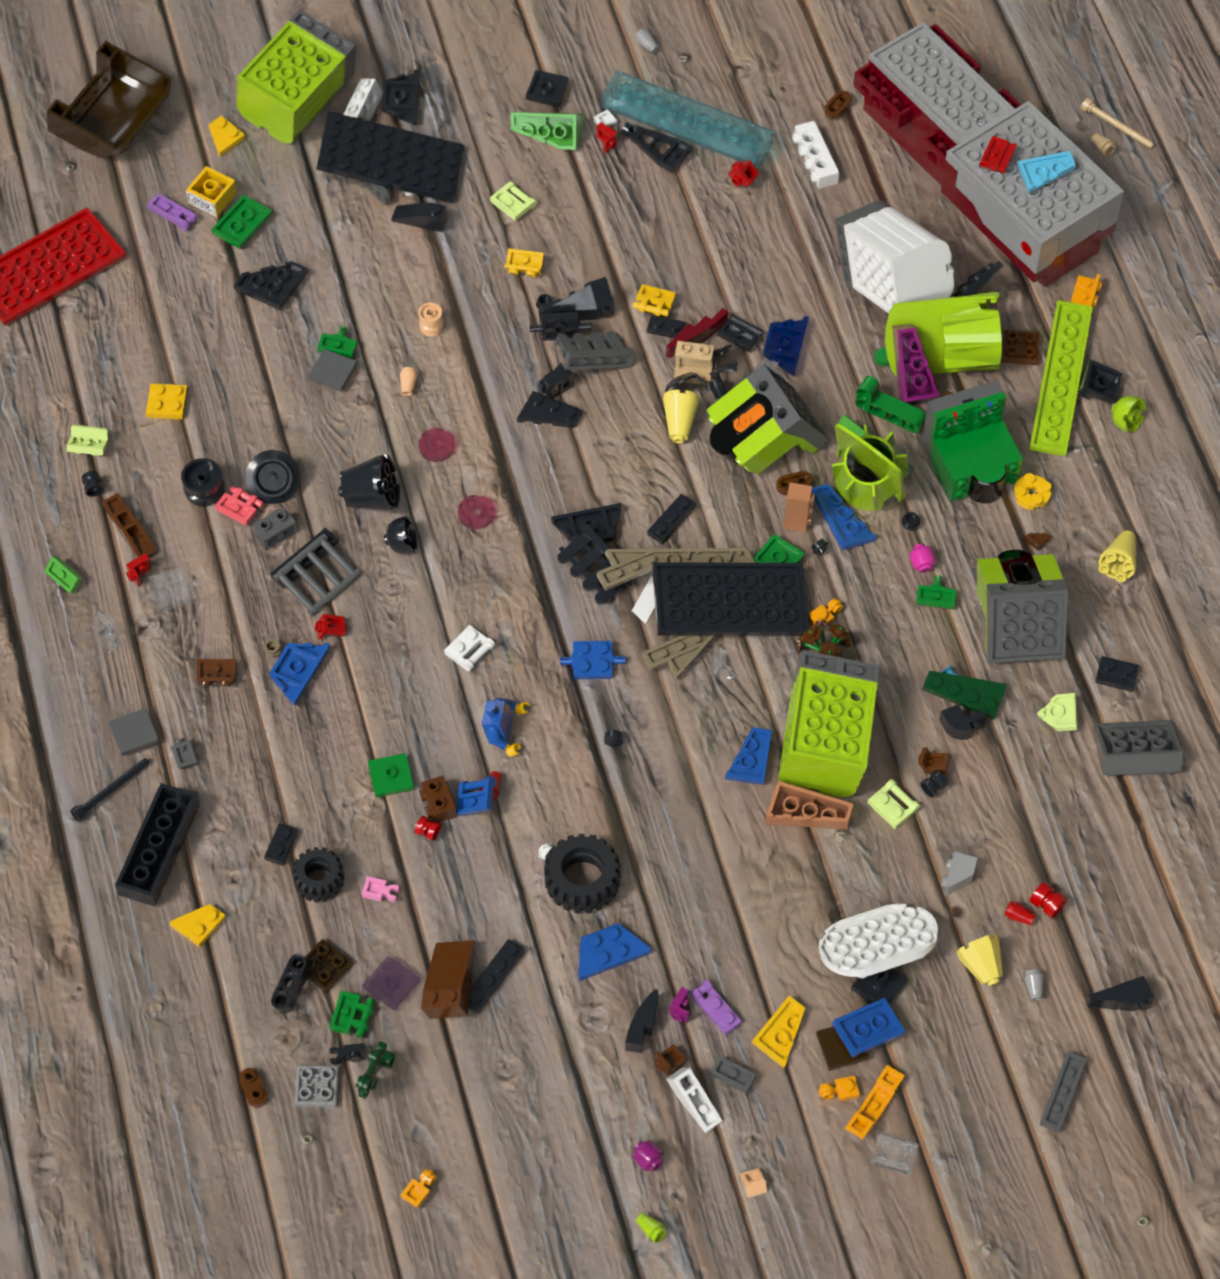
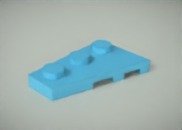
[1017,151,1076,193]

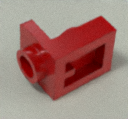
[126,553,152,586]
[315,614,346,640]

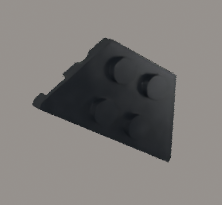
[382,69,420,125]
[551,503,622,546]

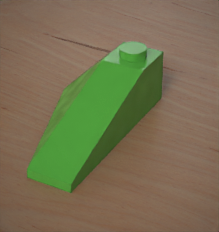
[511,112,583,150]

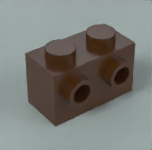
[419,776,456,823]

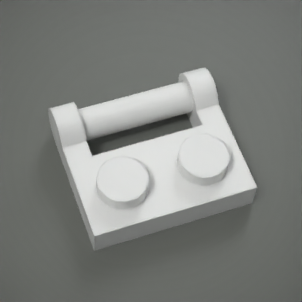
[444,625,495,671]

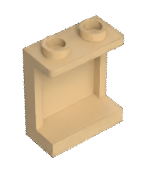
[674,341,714,385]

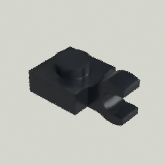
[329,1043,366,1065]

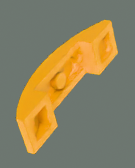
[845,1065,905,1140]

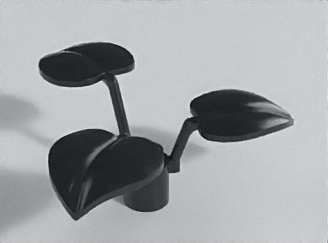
[665,344,738,399]

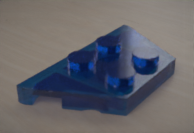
[763,316,809,376]

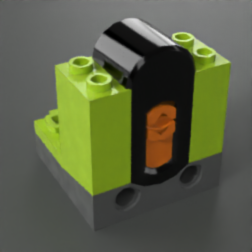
[707,364,829,475]

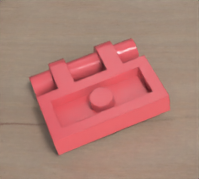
[215,486,264,526]

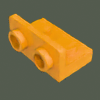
[1071,274,1102,306]

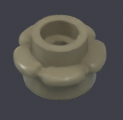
[263,639,282,657]

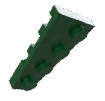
[922,671,1007,719]

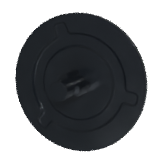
[246,450,300,504]

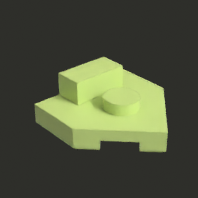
[1037,693,1078,732]

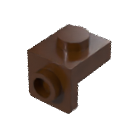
[918,747,951,774]
[654,1044,687,1076]

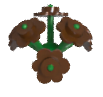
[796,619,851,657]

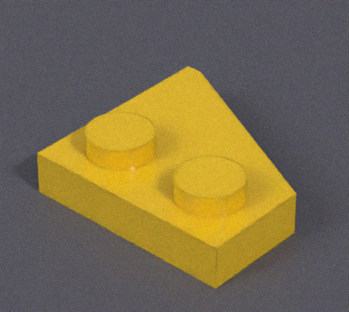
[208,115,245,157]
[169,904,226,947]

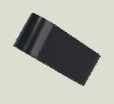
[271,954,311,1014]

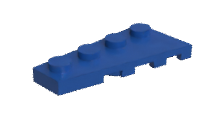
[812,484,877,550]

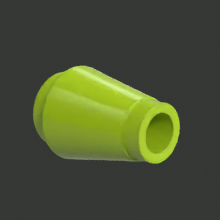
[636,1212,667,1243]

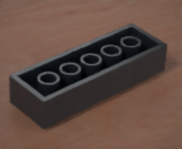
[115,783,200,906]

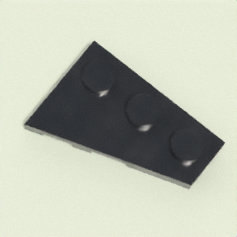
[517,391,583,428]

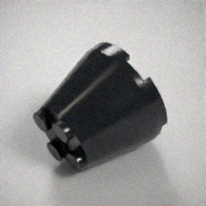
[338,455,400,511]

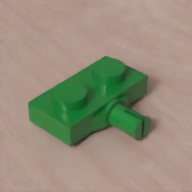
[317,326,358,359]
[916,575,956,609]

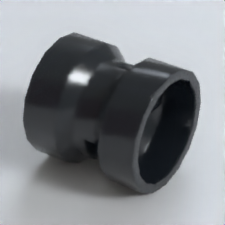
[81,471,104,497]
[920,770,948,798]

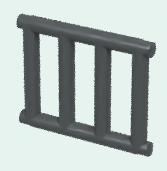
[273,534,361,616]

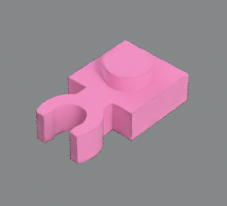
[362,876,399,902]

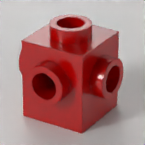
[727,160,760,187]

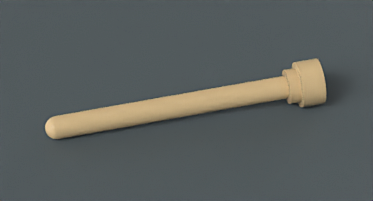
[1080,98,1154,148]

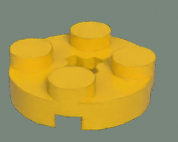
[1013,473,1051,510]

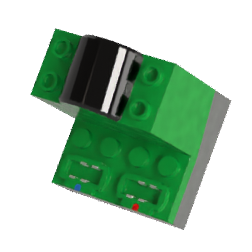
[922,380,1023,504]

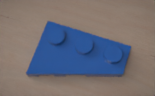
[725,727,772,785]

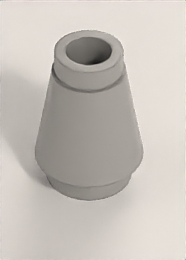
[635,28,659,54]
[1023,969,1044,1001]

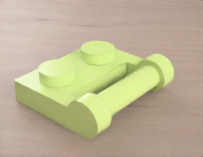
[490,181,537,221]
[868,779,921,829]

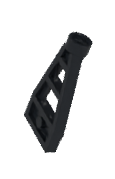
[621,122,692,173]

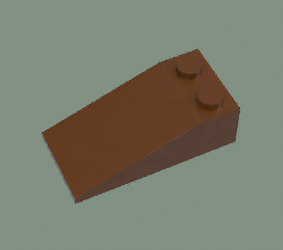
[421,940,475,1019]

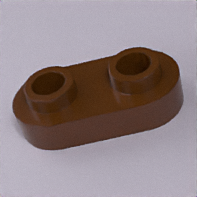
[824,90,852,119]
[776,471,813,495]
[239,1068,268,1108]

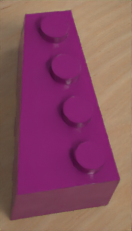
[892,324,940,402]

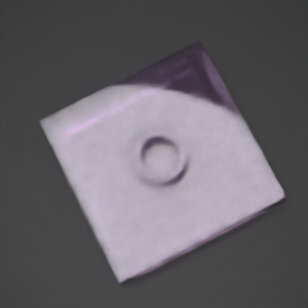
[362,956,420,1011]

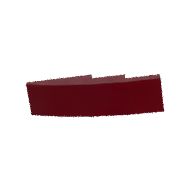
[666,308,728,358]

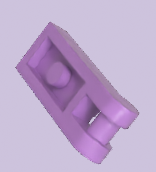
[147,193,198,232]
[690,980,742,1036]

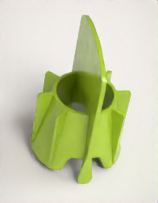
[885,292,1002,376]
[832,423,909,511]

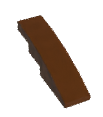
[102,493,156,558]

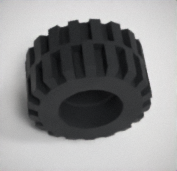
[292,847,344,903]

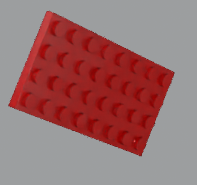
[0,207,126,326]

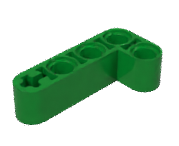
[855,376,926,433]

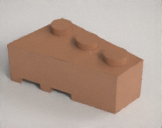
[784,483,815,532]

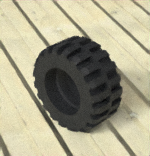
[544,834,621,914]

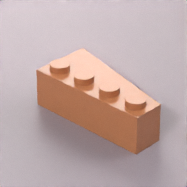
[766,781,854,830]

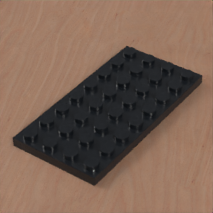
[316,111,464,203]
[652,562,809,636]

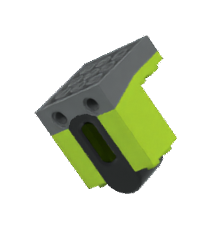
[977,550,1068,663]

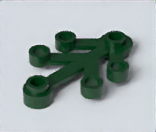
[355,1041,396,1099]

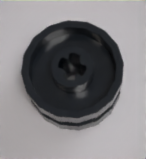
[181,458,225,506]

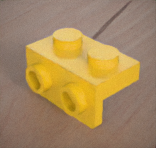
[504,248,544,277]

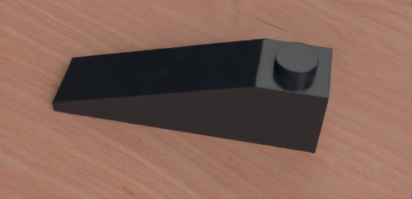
[539,277,614,323]

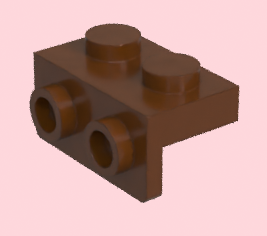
[195,659,236,686]

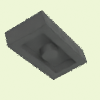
[710,1056,756,1094]

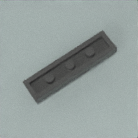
[1040,1051,1087,1133]

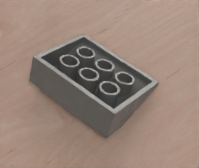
[1093,720,1183,776]

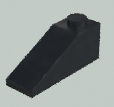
[391,202,447,233]
[1086,976,1155,1011]

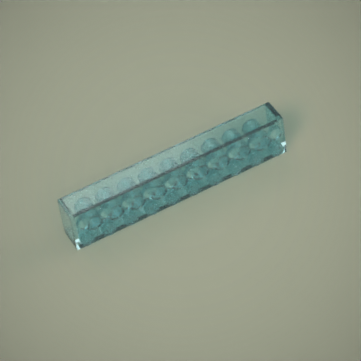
[602,70,774,169]

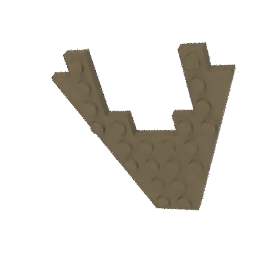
[597,548,755,679]

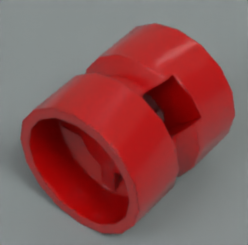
[1029,881,1068,919]

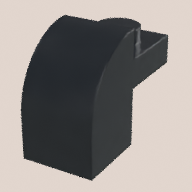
[939,704,986,740]

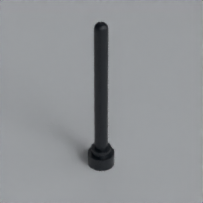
[70,758,149,822]

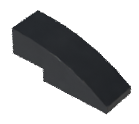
[625,989,659,1053]

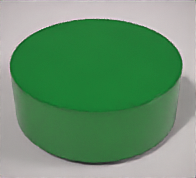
[874,348,890,366]

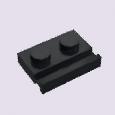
[718,314,763,352]
[1095,656,1139,692]

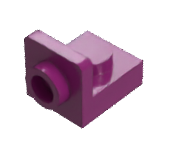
[669,987,690,1023]

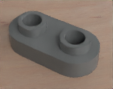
[365,182,392,205]

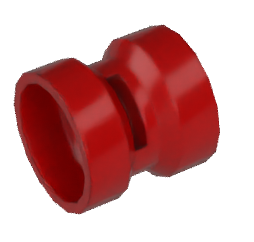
[414,816,441,841]

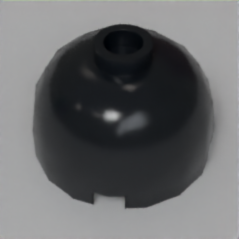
[384,516,417,555]

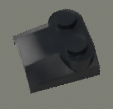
[1078,359,1123,404]

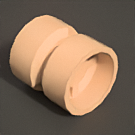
[419,303,443,337]

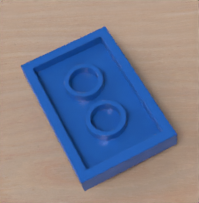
[832,998,906,1058]

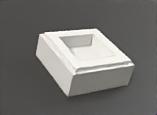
[594,109,618,128]

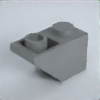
[941,851,978,896]

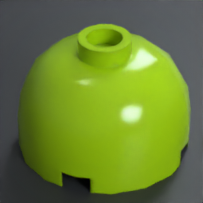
[1111,395,1146,433]

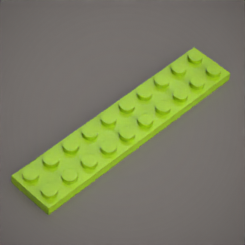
[1029,300,1093,457]

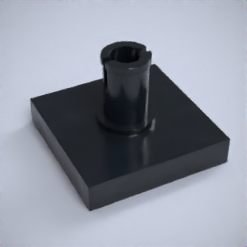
[851,968,908,1005]

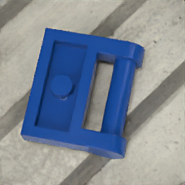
[456,776,496,816]

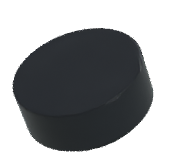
[604,730,624,747]

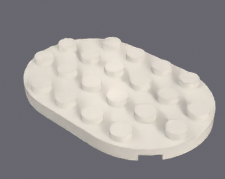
[819,904,938,978]

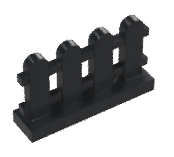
[557,523,637,605]

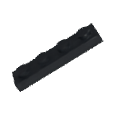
[270,528,339,589]
[469,939,525,1014]

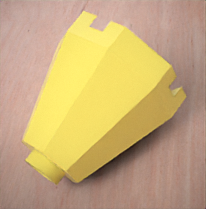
[956,934,1003,986]

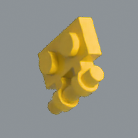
[633,284,676,317]

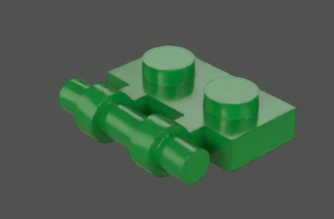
[329,991,375,1039]

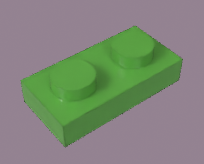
[44,556,83,593]

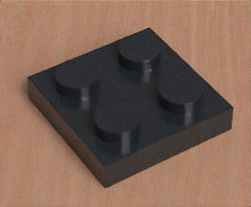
[526,70,569,107]

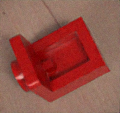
[596,122,617,153]

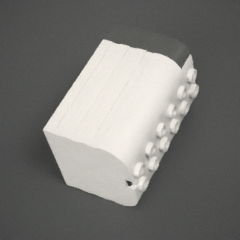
[834,201,954,313]

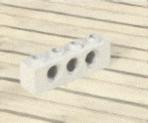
[343,79,383,121]
[792,121,839,189]

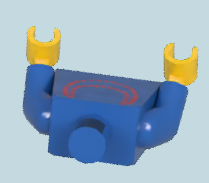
[482,697,530,757]

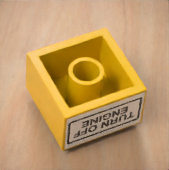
[186,166,237,217]

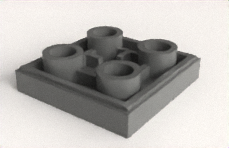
[308,349,357,392]
[109,708,159,756]

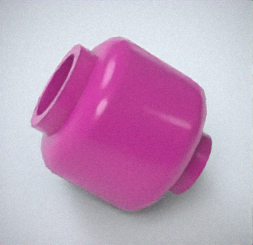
[909,543,936,573]

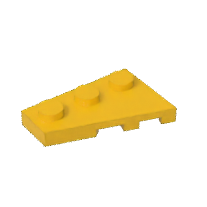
[751,995,805,1068]

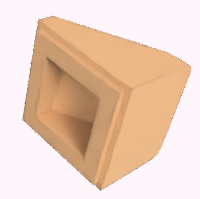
[740,1168,767,1197]

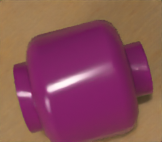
[633,1140,664,1172]

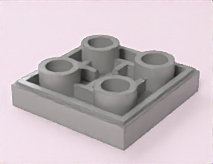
[294,1066,339,1108]

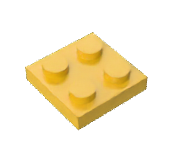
[146,383,188,420]

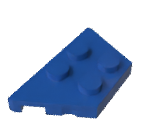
[269,643,331,706]
[578,923,651,981]

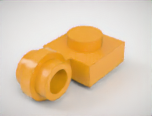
[808,598,843,625]
[818,1076,860,1101]
[400,1169,437,1209]

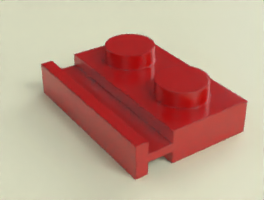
[980,136,1017,174]

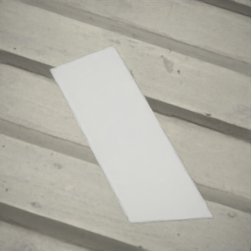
[632,576,655,624]

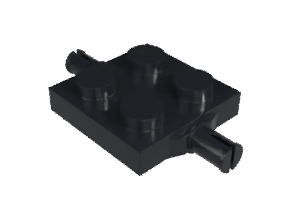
[529,312,591,341]

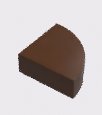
[1024,533,1051,551]

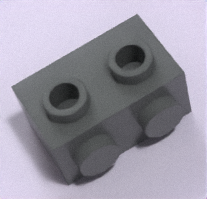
[252,507,297,550]

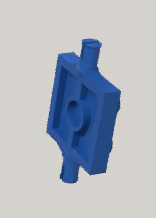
[560,641,625,680]

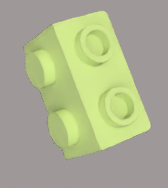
[66,425,109,456]

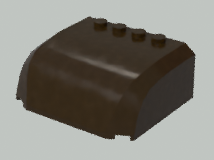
[47,40,172,158]

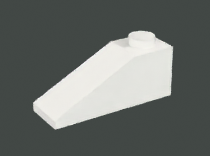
[666,1068,722,1133]

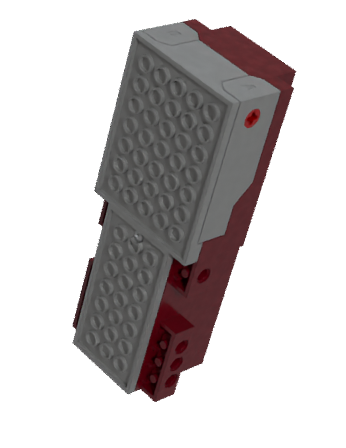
[853,22,1124,287]

